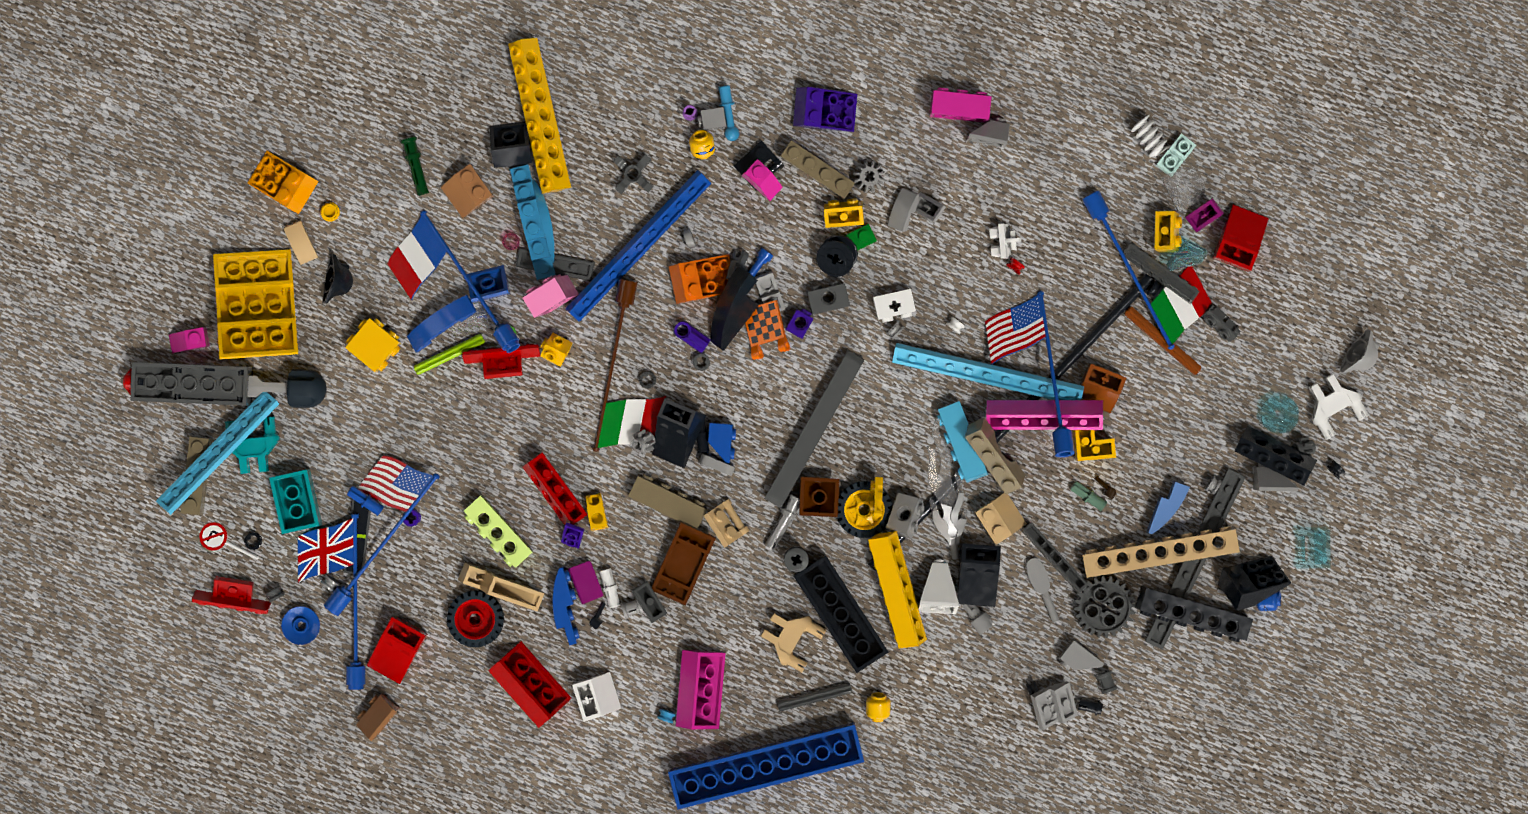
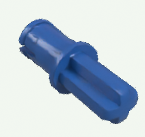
[347,486,384,516]

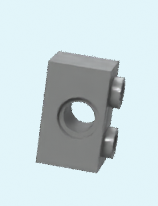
[886,493,924,539]

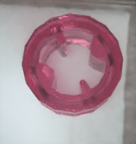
[502,233,520,250]

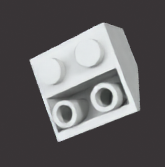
[572,672,621,722]

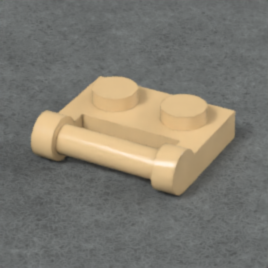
[703,499,750,548]

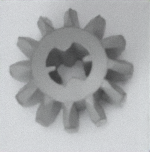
[853,161,885,193]

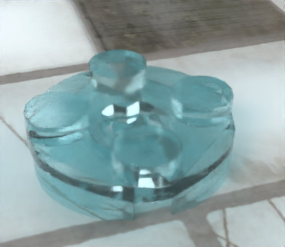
[1260,396,1299,434]

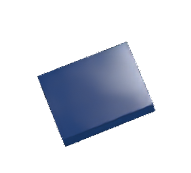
[467,265,511,303]

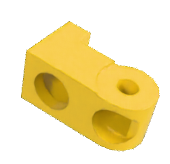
[586,493,609,531]

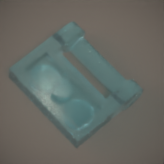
[1295,530,1331,569]

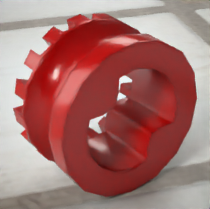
[1006,257,1025,275]

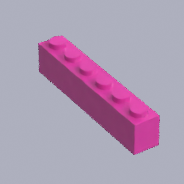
[986,400,1103,430]

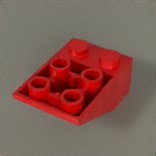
[1212,204,1269,272]
[367,615,428,684]

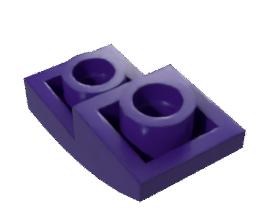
[561,522,585,549]

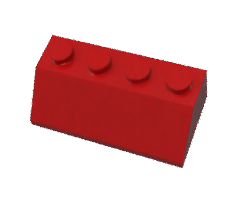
[488,641,572,728]

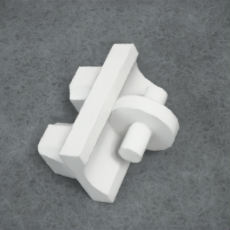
[989,223,1022,259]

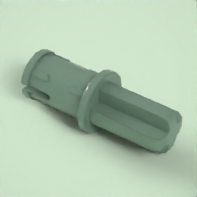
[1070,481,1107,512]

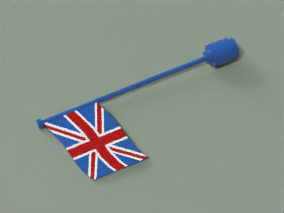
[298,514,366,690]

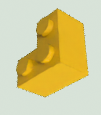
[1073,430,1116,461]

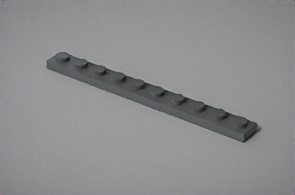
[1145,468,1246,650]

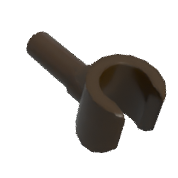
[1094,475,1116,499]

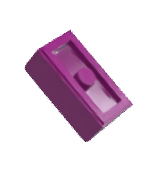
[568,561,603,604]

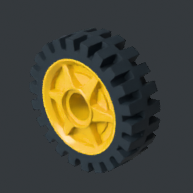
[837,481,892,538]

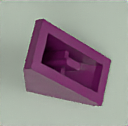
[1185,198,1224,233]

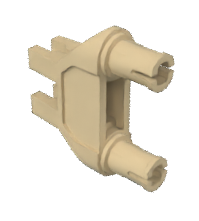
[761,613,827,673]

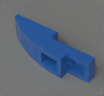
[553,567,580,646]

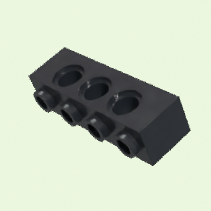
[1235,426,1317,486]

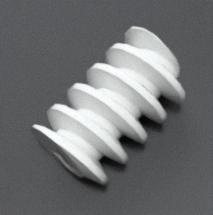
[1131,115,1171,158]

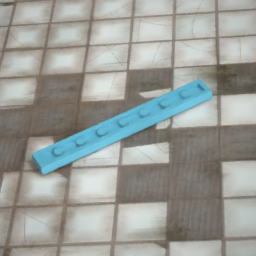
[156,392,279,515]

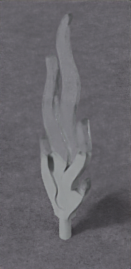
[927,418,967,560]

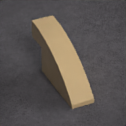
[458,562,544,611]

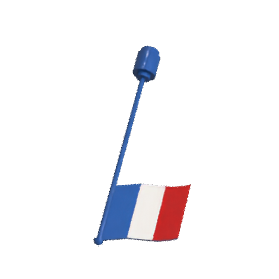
[387,210,520,353]

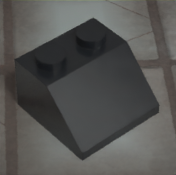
[490,121,532,168]

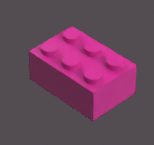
[929,88,992,123]

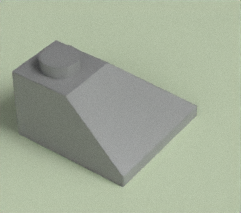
[966,118,1010,148]
[1253,464,1298,491]

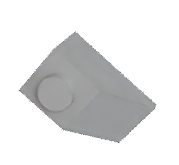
[1058,639,1104,670]

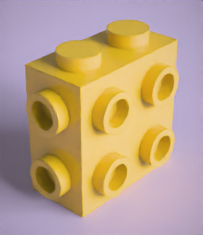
[345,318,401,372]

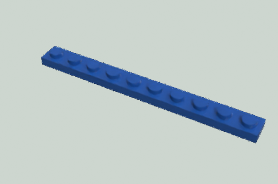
[565,170,711,322]

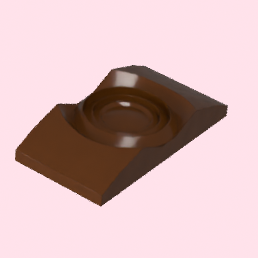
[652,522,716,606]

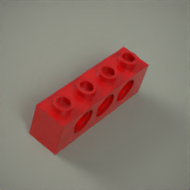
[522,452,588,526]

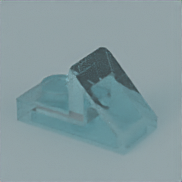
[1166,239,1208,271]

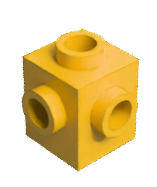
[540,332,573,367]

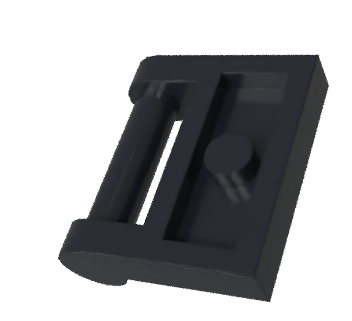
[733,141,784,192]

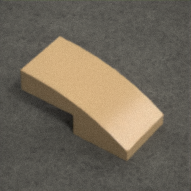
[283,220,318,265]

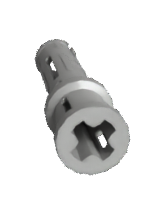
[764,493,800,550]

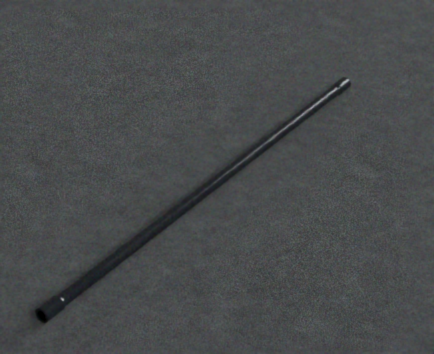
[867,274,1154,571]

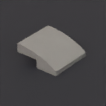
[1031,681,1078,730]

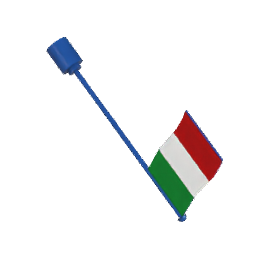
[1082,191,1212,350]

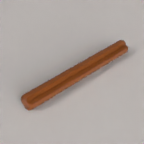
[1124,307,1202,375]

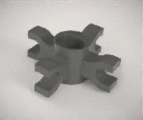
[613,154,653,194]

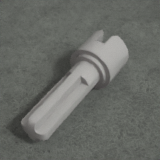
[955,586,995,635]

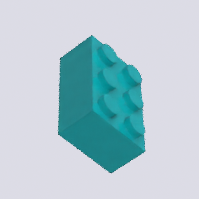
[269,469,323,534]

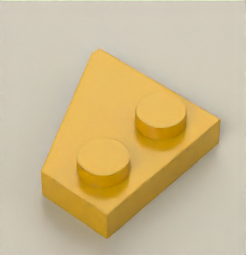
[869,477,883,517]

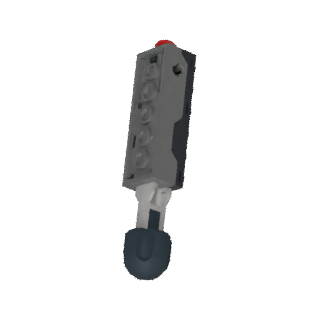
[123,362,327,408]

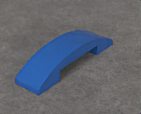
[407,295,477,353]

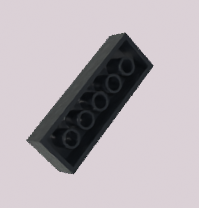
[793,554,889,673]

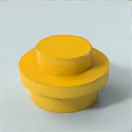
[320,202,340,222]

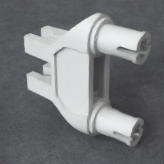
[1308,374,1369,440]

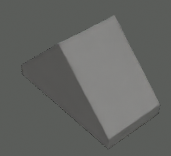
[916,192,946,224]

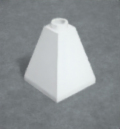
[918,560,959,614]

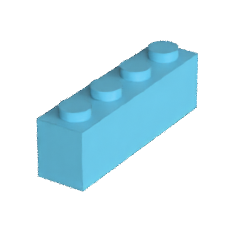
[937,401,989,483]

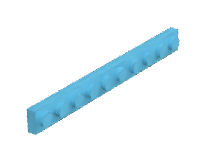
[892,343,1084,400]

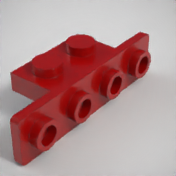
[462,344,541,379]
[191,576,271,614]

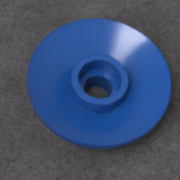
[281,606,320,645]

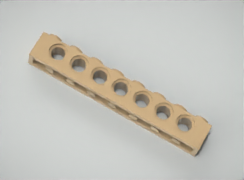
[1083,526,1240,578]

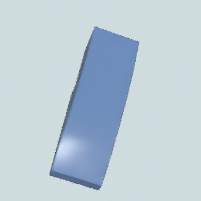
[1146,481,1190,534]

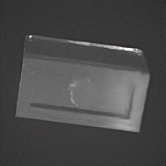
[451,302,491,338]

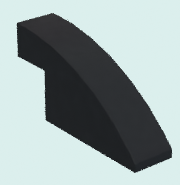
[710,265,758,351]

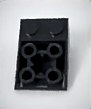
[652,398,706,468]
[957,543,1001,607]
[1218,556,1291,611]

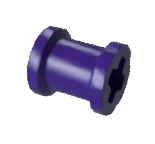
[402,509,421,527]

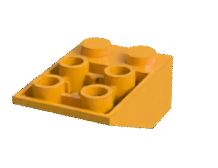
[247,151,319,214]

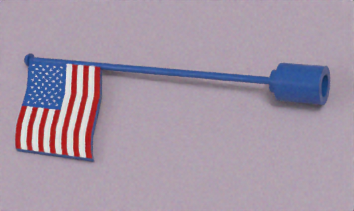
[985,291,1075,458]
[323,456,440,616]

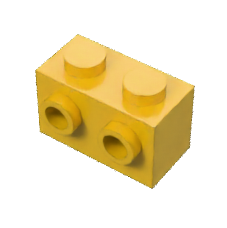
[824,198,864,228]
[1155,211,1182,253]

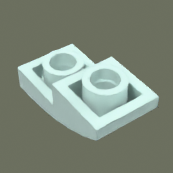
[1156,133,1196,177]

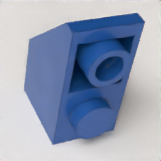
[708,423,736,463]

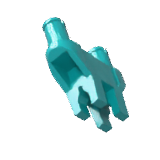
[225,417,280,474]

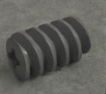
[784,547,809,572]

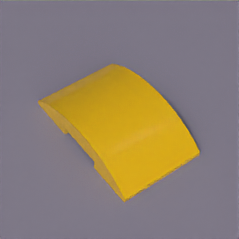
[213,249,298,359]

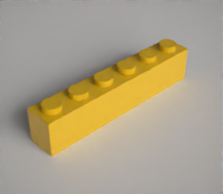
[868,531,927,649]

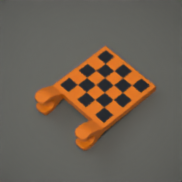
[745,300,791,360]

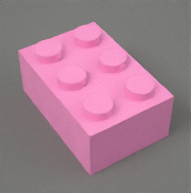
[523,274,579,318]

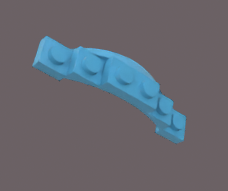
[510,165,556,281]

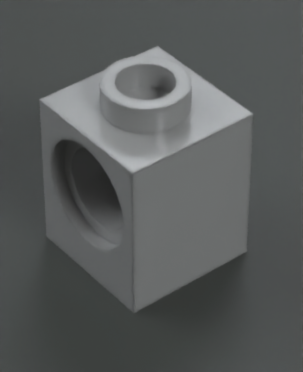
[698,107,727,131]

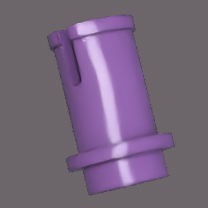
[682,105,698,121]

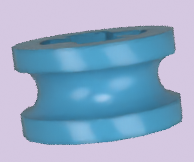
[657,708,676,723]

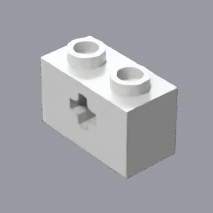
[873,289,916,323]

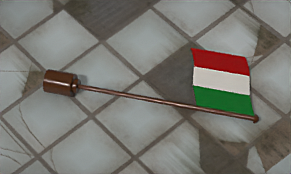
[592,279,666,452]

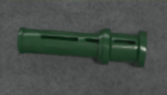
[400,137,429,196]

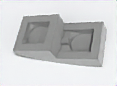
[888,188,920,232]
[755,271,785,311]

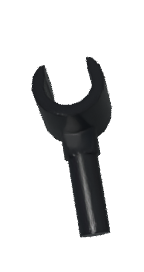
[590,602,606,630]

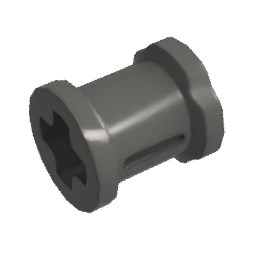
[1095,670,1117,694]

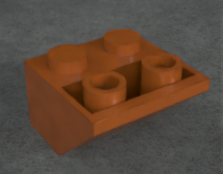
[1080,364,1126,413]

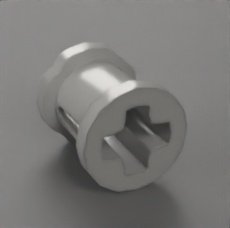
[620,599,644,619]

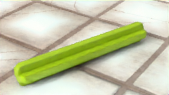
[414,334,485,375]

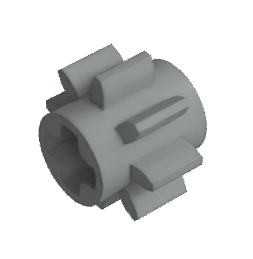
[632,429,655,455]

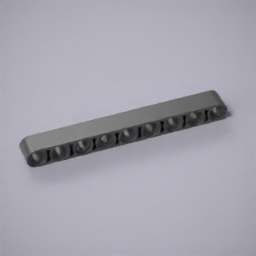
[764,350,865,508]

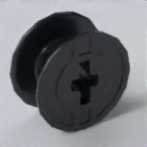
[816,235,858,277]

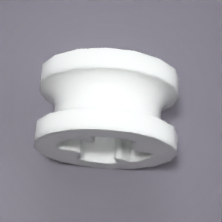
[946,317,965,334]

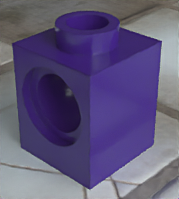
[786,308,813,339]

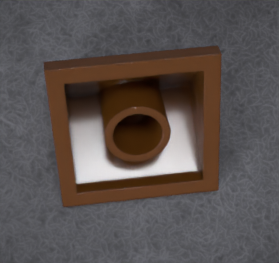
[799,477,840,517]

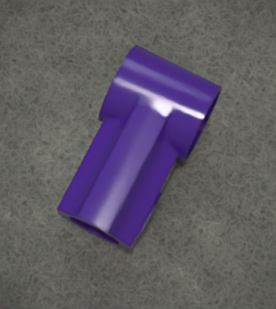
[674,322,711,353]

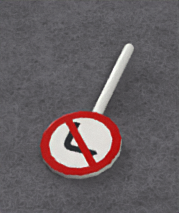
[199,522,259,560]

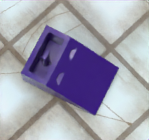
[793,87,857,132]

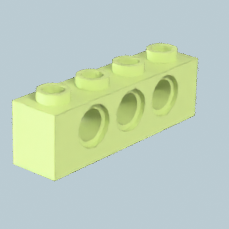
[464,495,534,568]

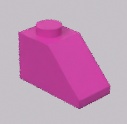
[741,159,783,201]
[169,327,210,354]

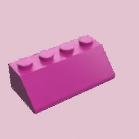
[676,650,726,730]

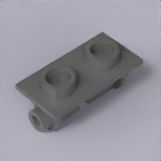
[1202,305,1241,342]

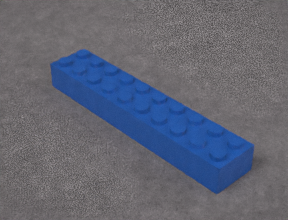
[668,723,864,810]

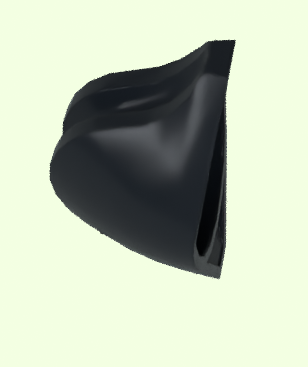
[322,254,353,304]

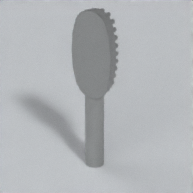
[1026,558,1060,623]

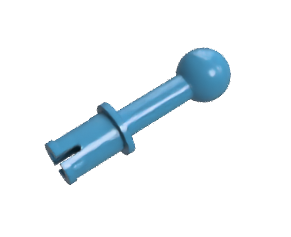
[718,85,740,141]

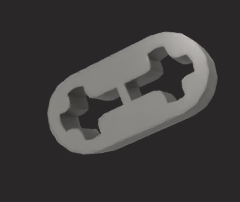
[698,453,735,476]

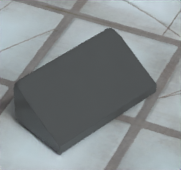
[632,581,667,623]

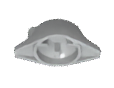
[1339,329,1380,373]

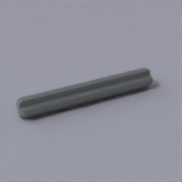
[777,683,852,711]

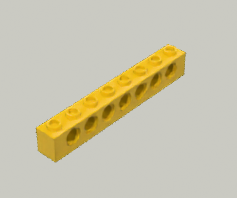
[508,38,571,194]

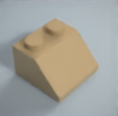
[974,493,1027,545]

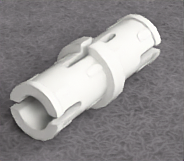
[599,568,621,608]

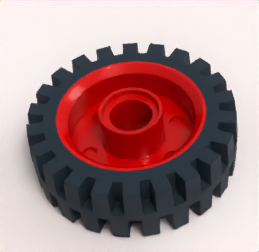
[447,590,504,648]

